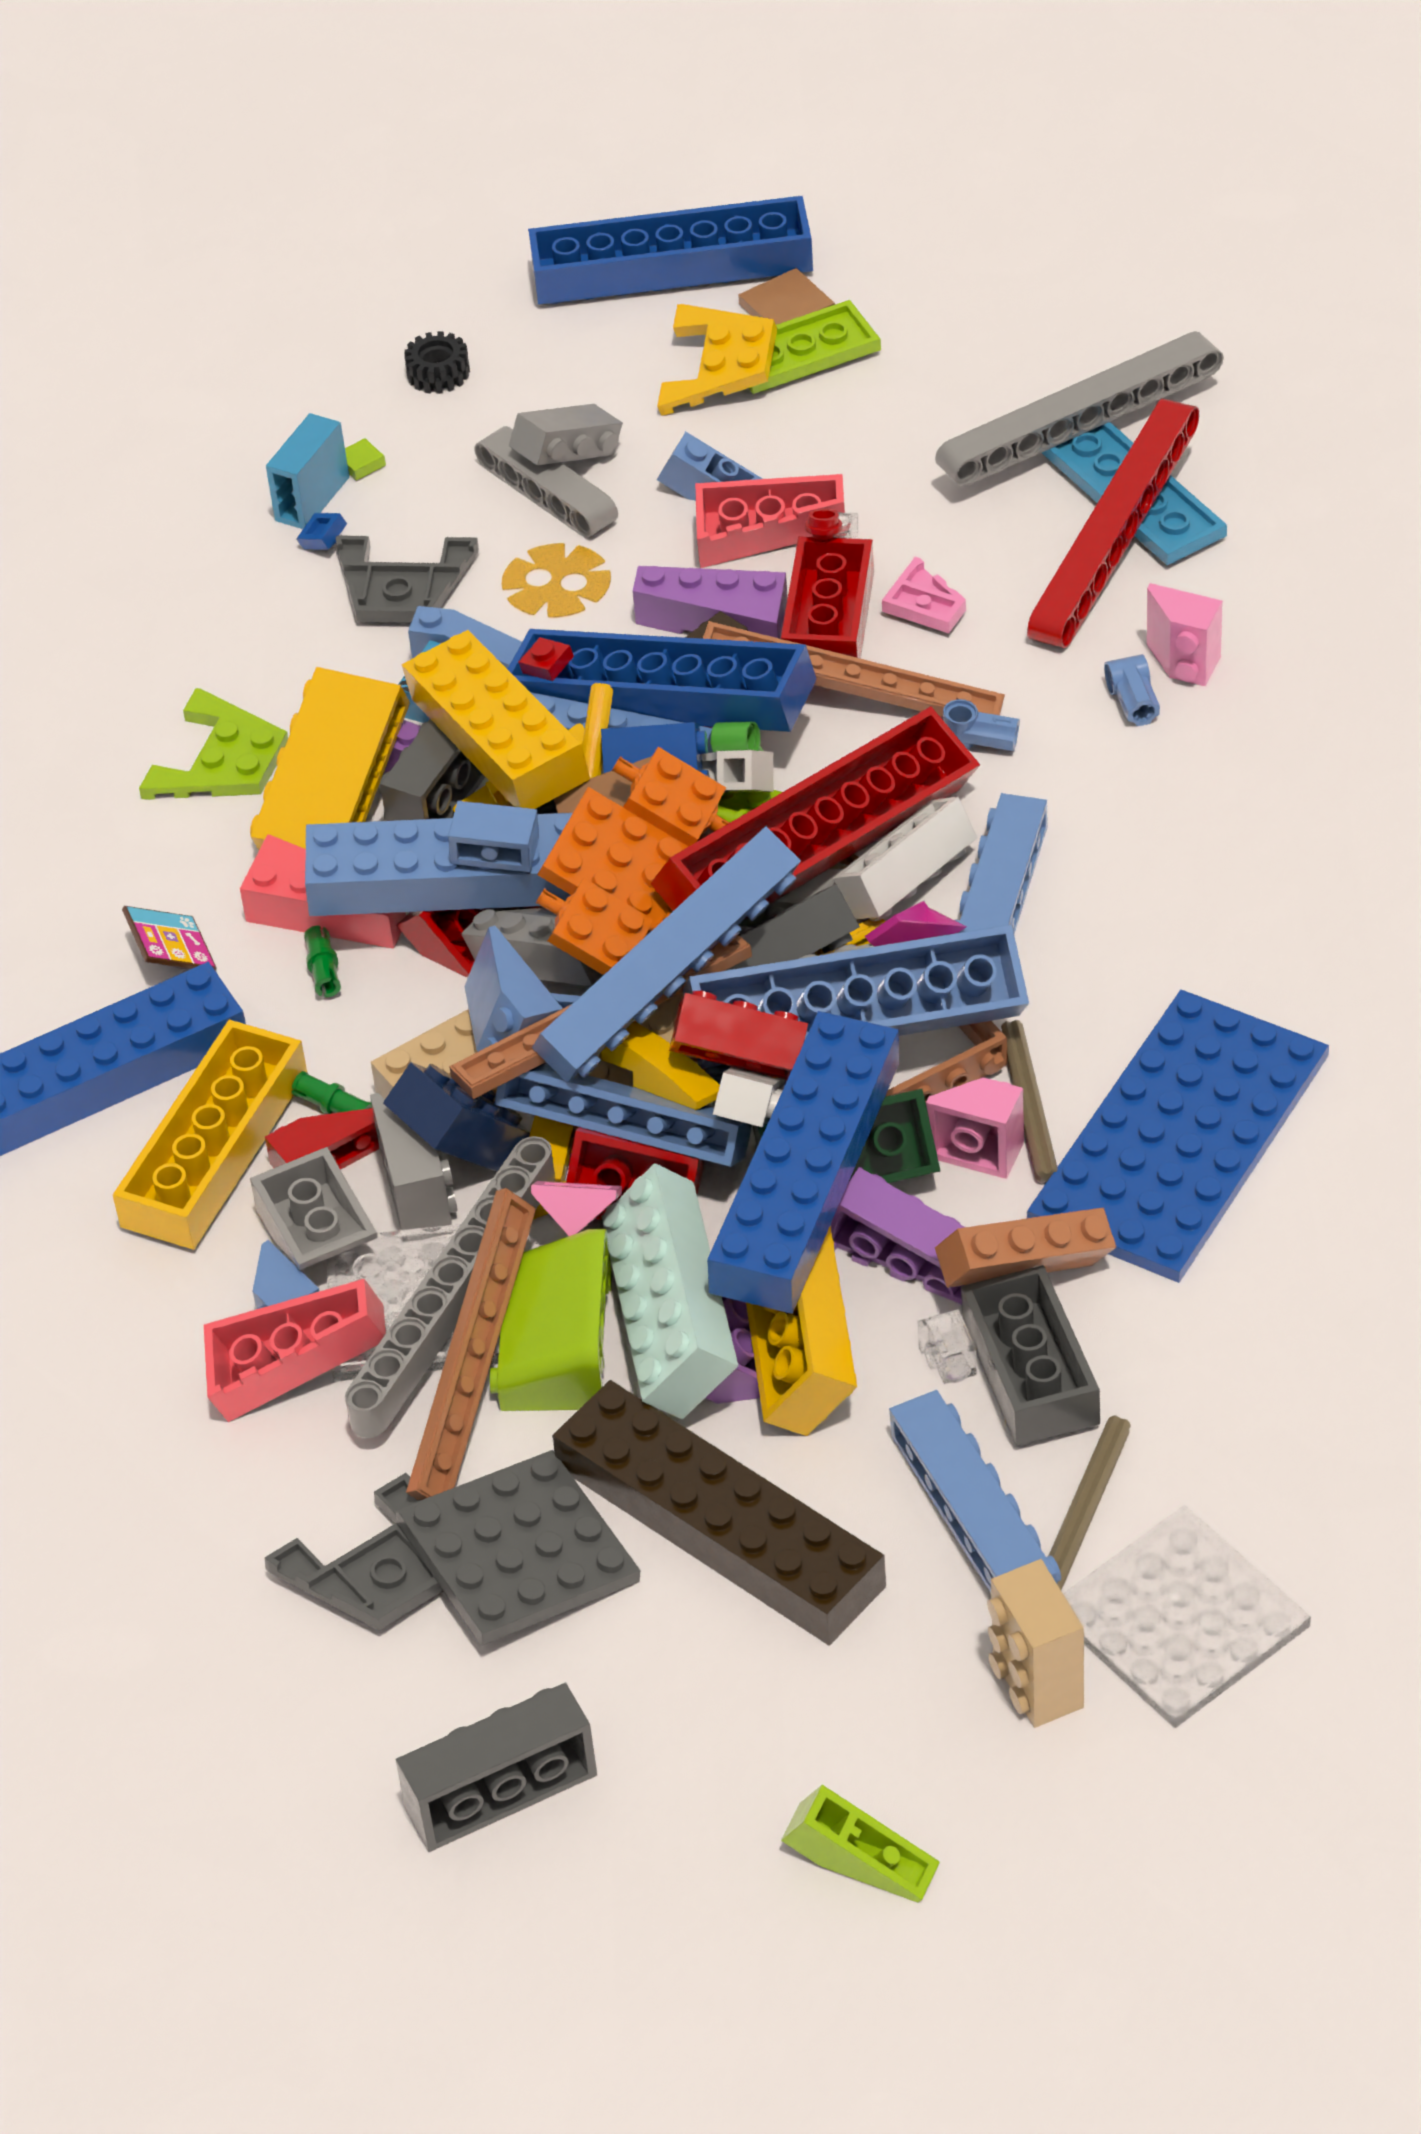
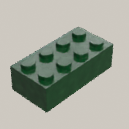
[752,1089,941,1183]

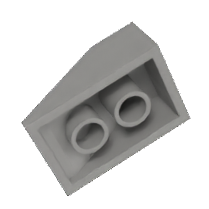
[370,1093,458,1241]
[250,1147,378,1270]

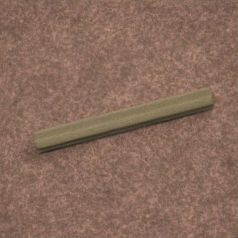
[1001,1020,1058,1184]
[1048,1415,1131,1590]

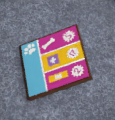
[122,905,217,971]

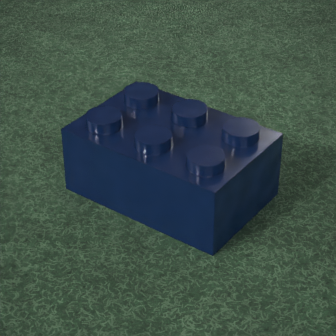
[383,1062,530,1172]

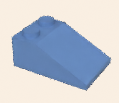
[464,926,563,1052]

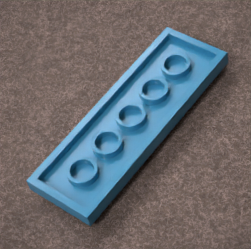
[1042,422,1227,565]

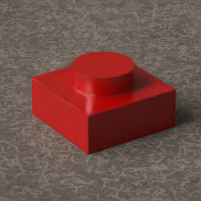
[519,637,574,681]

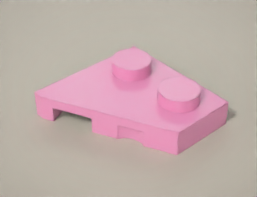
[882,557,966,633]

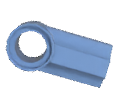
[1104,654,1160,726]
[943,699,1020,751]

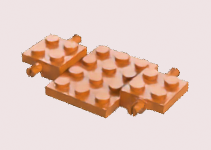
[536,747,730,975]

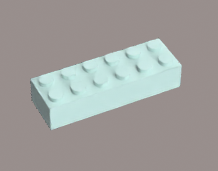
[601,1163,738,1419]

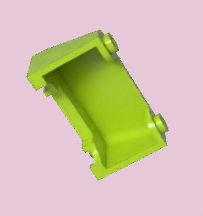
[490,1229,612,1411]

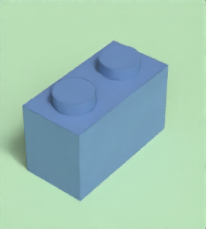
[448,801,539,872]

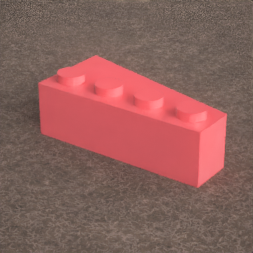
[695,474,846,568]
[240,834,406,949]
[203,1279,386,1422]

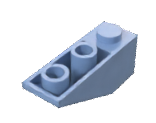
[656,431,763,501]

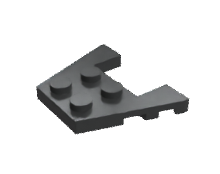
[336,535,479,623]
[264,1473,443,1630]

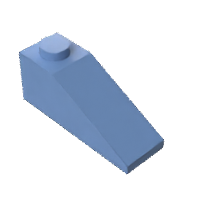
[408,606,522,668]

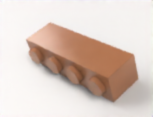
[934,1207,1116,1288]

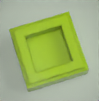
[345,438,386,481]

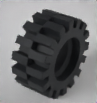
[404,331,470,394]

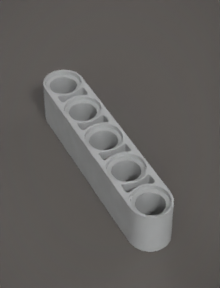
[474,426,618,538]

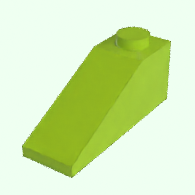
[781,1784,940,1903]

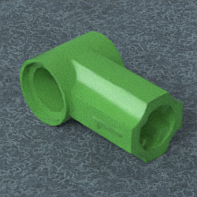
[711,722,764,752]

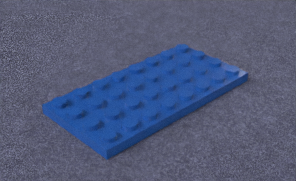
[1027,989,1329,1283]

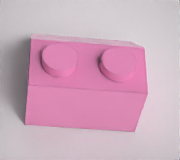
[1147,583,1223,687]
[926,1077,1024,1179]

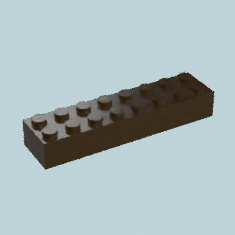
[552,1380,886,1646]

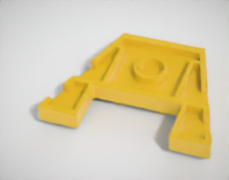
[657,304,777,416]

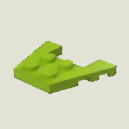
[139,688,288,800]

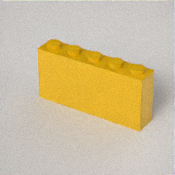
[250,667,410,850]

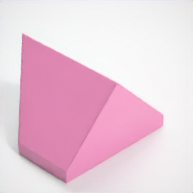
[531,1181,622,1236]

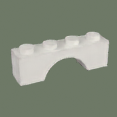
[702,750,773,793]

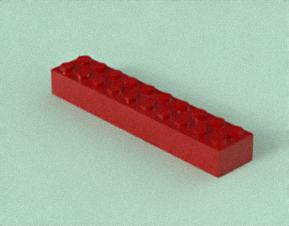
[650,706,980,920]

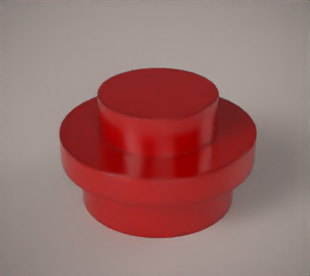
[805,509,842,540]

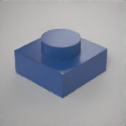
[296,513,347,550]

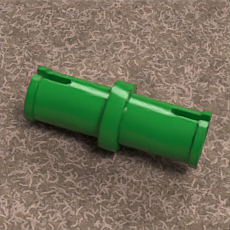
[304,925,341,997]
[291,1071,372,1114]

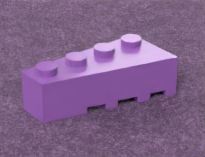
[632,566,788,639]
[830,1167,964,1304]

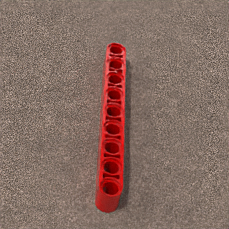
[1027,399,1200,648]

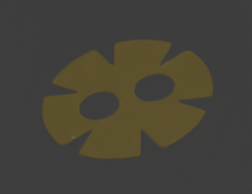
[501,543,611,617]

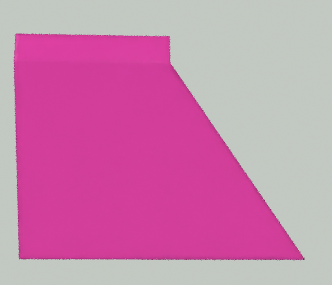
[865,901,967,947]

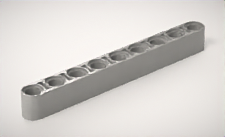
[935,331,1224,486]
[345,1136,555,1438]

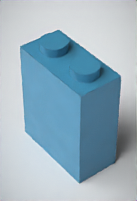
[266,413,349,529]

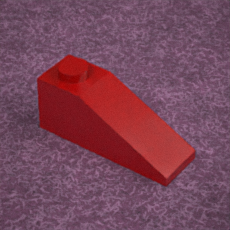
[265,1108,379,1170]

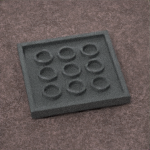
[396,1450,641,1646]

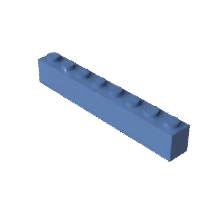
[532,826,801,1083]

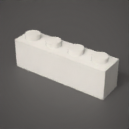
[833,797,977,921]
[713,1067,785,1127]

